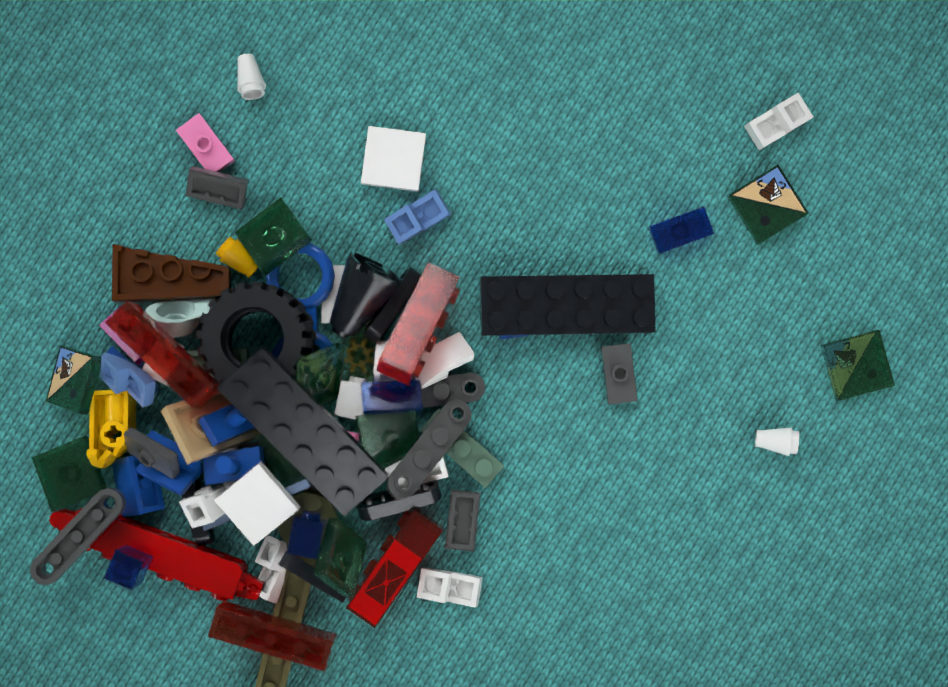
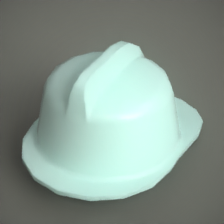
[146,298,216,339]

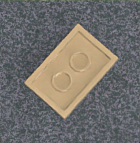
[161,389,263,465]

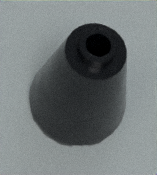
[329,253,402,338]

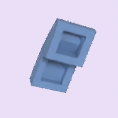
[384,189,452,244]
[100,353,156,407]

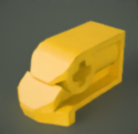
[87,390,136,469]

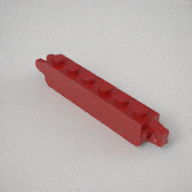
[49,508,265,601]

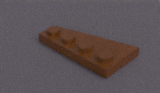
[112,244,231,303]

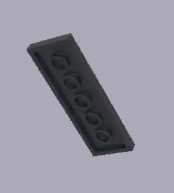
[479,274,656,336]
[217,345,389,516]

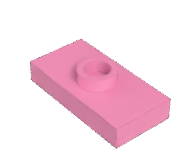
[176,113,235,172]

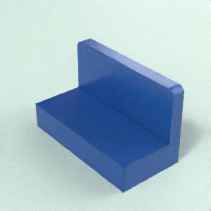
[136,430,204,495]
[112,456,165,517]

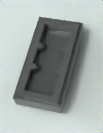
[185,166,249,210]
[601,343,638,405]
[123,427,180,479]
[445,489,480,552]

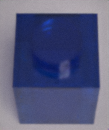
[287,510,328,559]
[104,545,153,590]

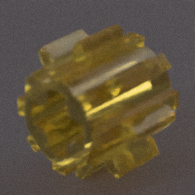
[341,338,376,373]

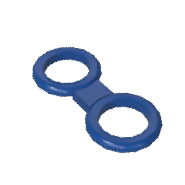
[266,241,339,396]

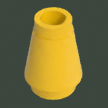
[215,236,260,278]

